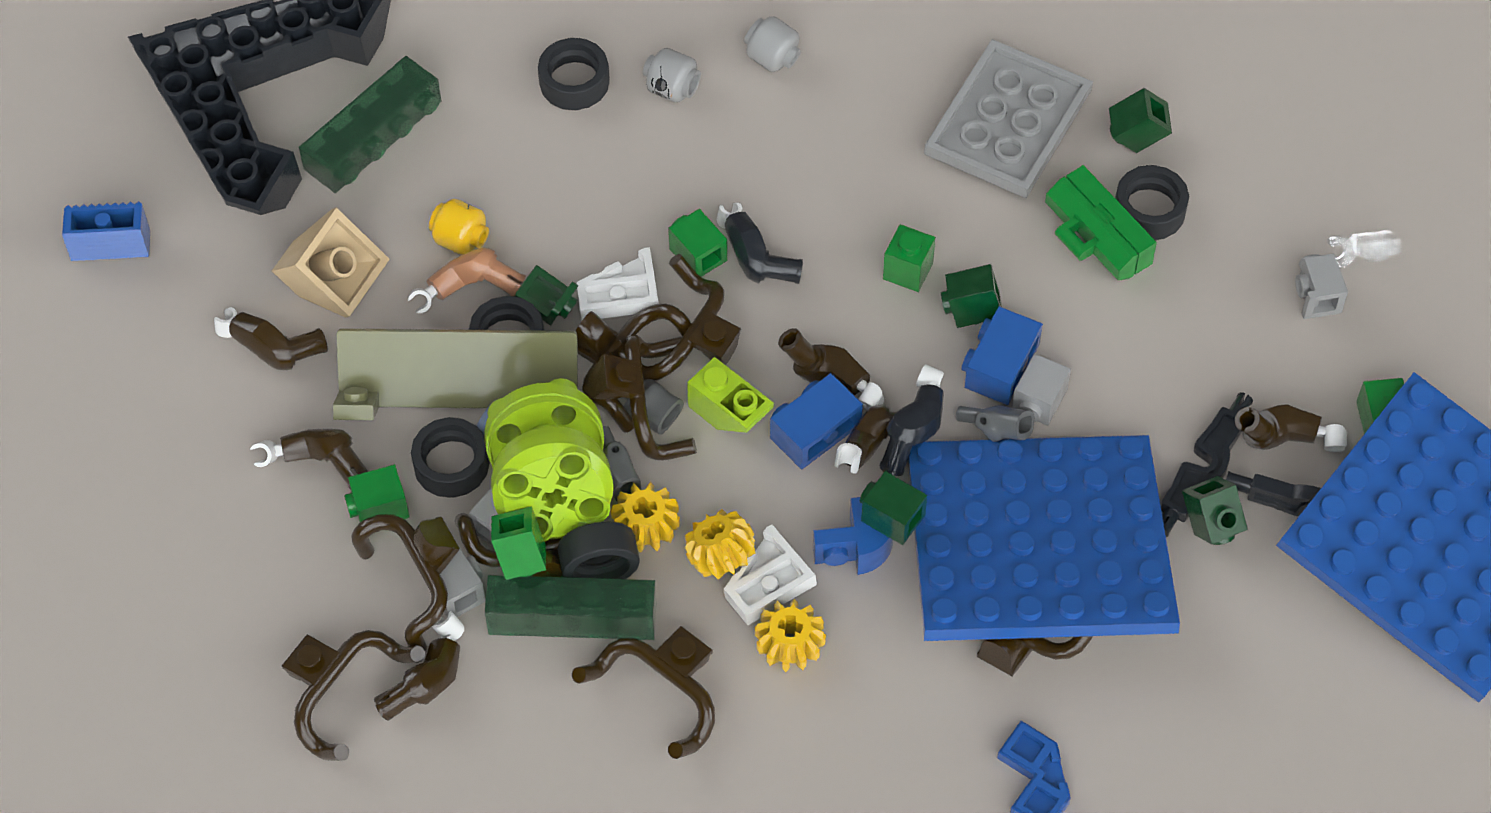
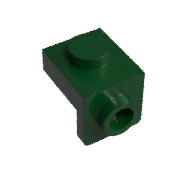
[514,265,579,326]

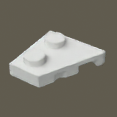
[576,247,659,321]
[724,524,817,625]

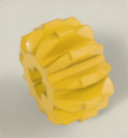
[611,481,680,553]
[684,509,756,580]
[755,598,826,672]

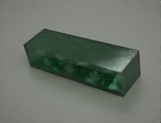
[298,56,442,194]
[485,575,657,640]

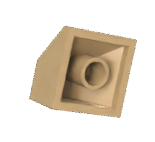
[272,207,389,318]

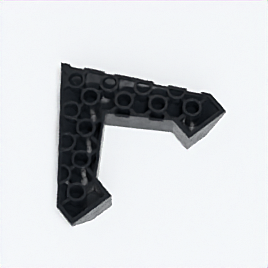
[128,0,391,215]

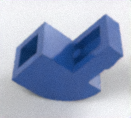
[813,497,893,575]

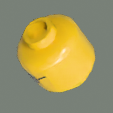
[429,199,489,255]

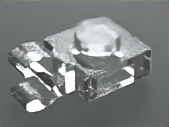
[1328,231,1401,268]

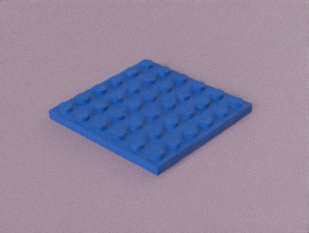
[1276,372,1491,703]
[908,435,1180,641]

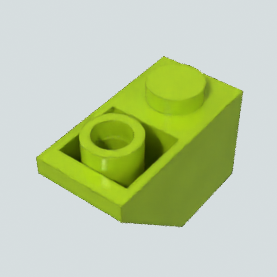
[687,357,774,433]

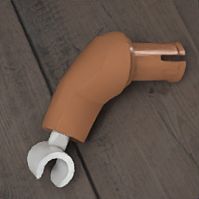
[408,247,526,313]

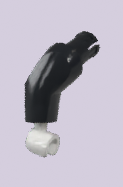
[716,202,803,284]
[879,364,944,476]

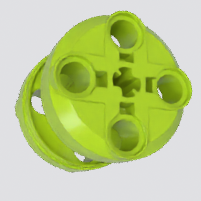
[484,378,613,542]

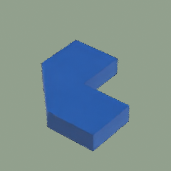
[997,721,1071,813]

